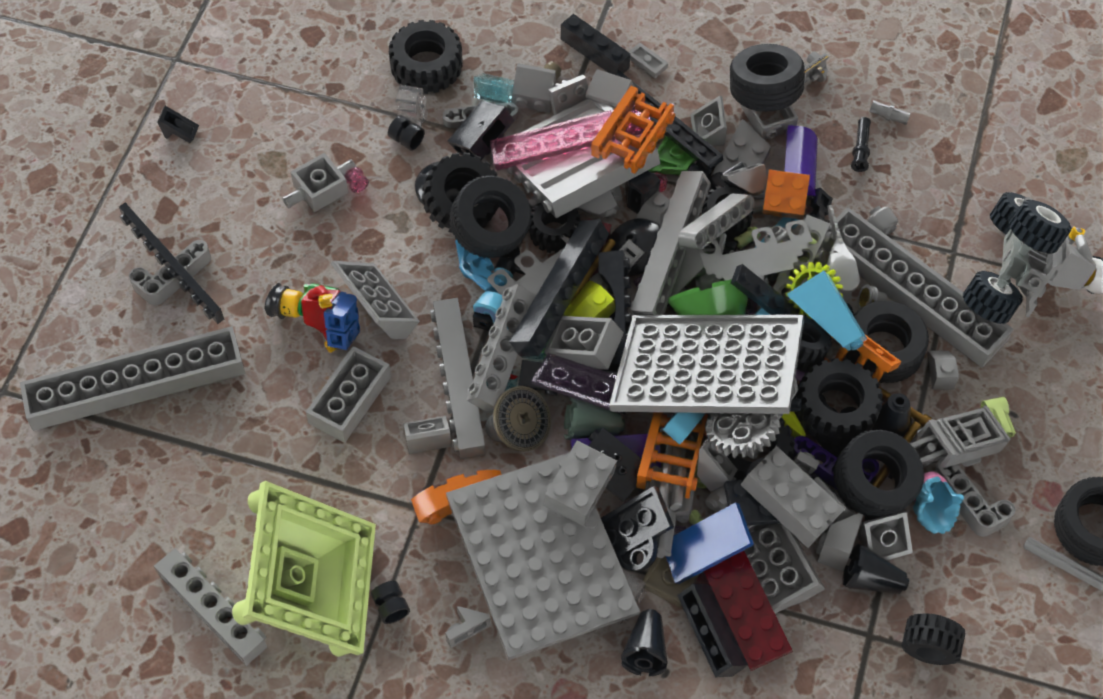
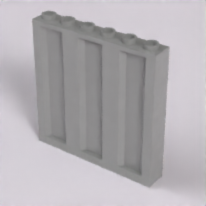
[495,98,660,218]

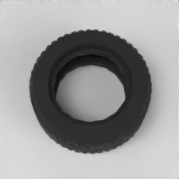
[1054,477,1103,566]

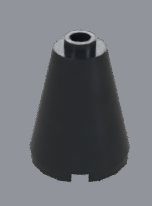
[872,393,912,437]
[842,544,909,594]
[621,609,668,677]

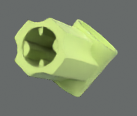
[981,397,1016,438]

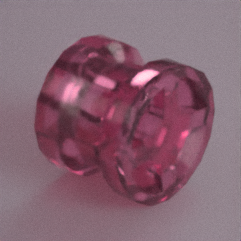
[344,167,369,193]

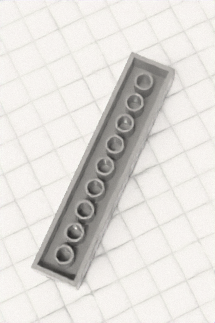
[822,207,1014,368]
[20,326,245,431]

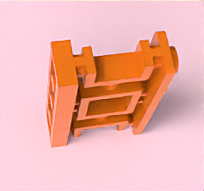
[591,86,676,174]

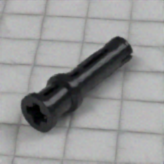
[851,117,871,172]

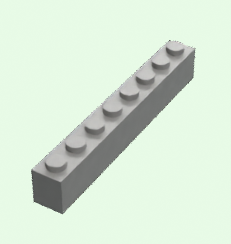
[630,171,711,315]
[430,298,486,459]

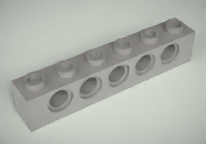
[773,215,832,305]
[466,284,536,412]
[154,548,267,666]

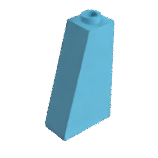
[787,271,867,350]

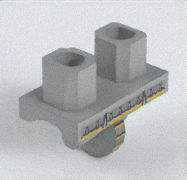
[804,51,829,83]

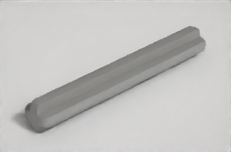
[1024,537,1103,591]

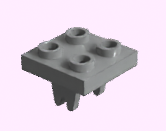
[548,75,588,115]

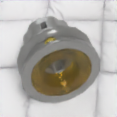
[858,285,887,309]

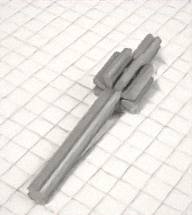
[646,412,694,558]

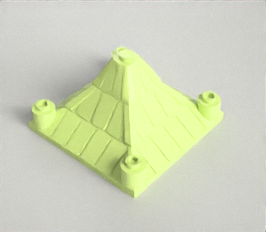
[232,481,376,657]

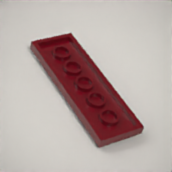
[704,550,793,671]

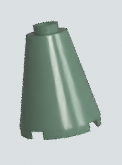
[564,397,625,440]

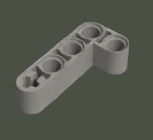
[129,240,211,306]
[934,456,1016,537]

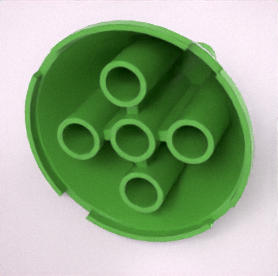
[668,279,748,315]

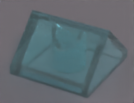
[474,73,514,103]

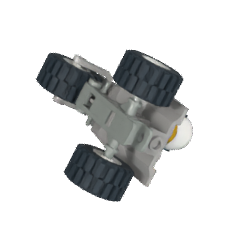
[963,192,1103,324]

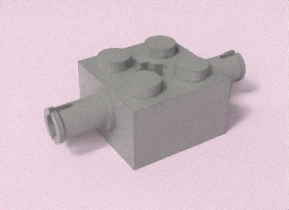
[282,153,357,212]

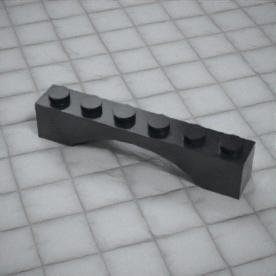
[599,250,632,372]

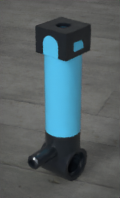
[473,246,526,331]

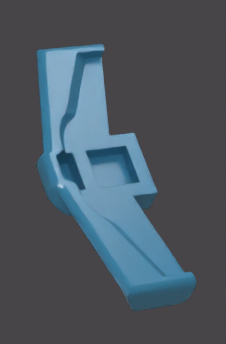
[455,240,505,293]

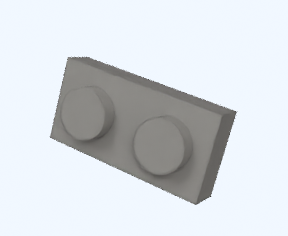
[629,43,668,78]

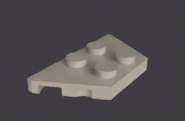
[712,119,771,175]

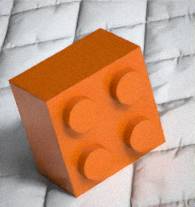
[763,170,810,220]

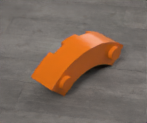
[411,470,502,525]

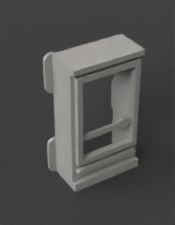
[917,405,1011,468]

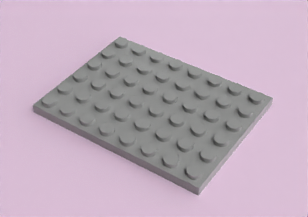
[609,315,804,414]
[446,453,640,660]

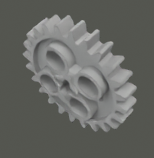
[706,413,781,458]

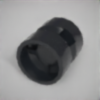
[387,115,425,151]
[371,581,410,624]

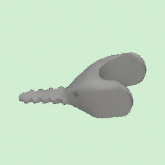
[826,205,860,303]

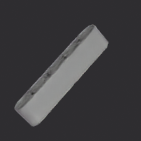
[678,193,754,249]

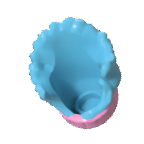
[913,471,964,534]

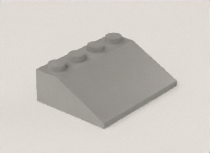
[331,261,420,339]
[744,523,825,613]

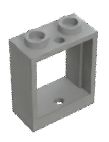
[741,105,798,140]

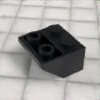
[625,170,660,214]

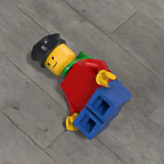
[264,283,360,353]

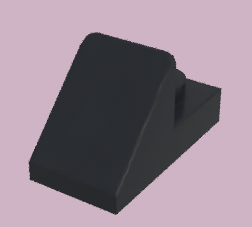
[157,105,199,143]

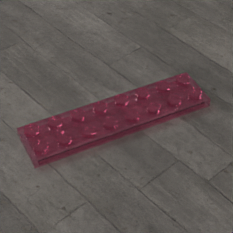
[490,102,651,171]

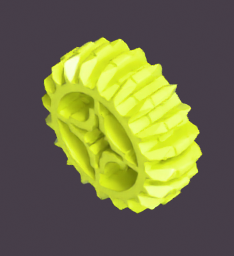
[786,262,843,319]

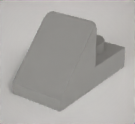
[445,606,491,648]

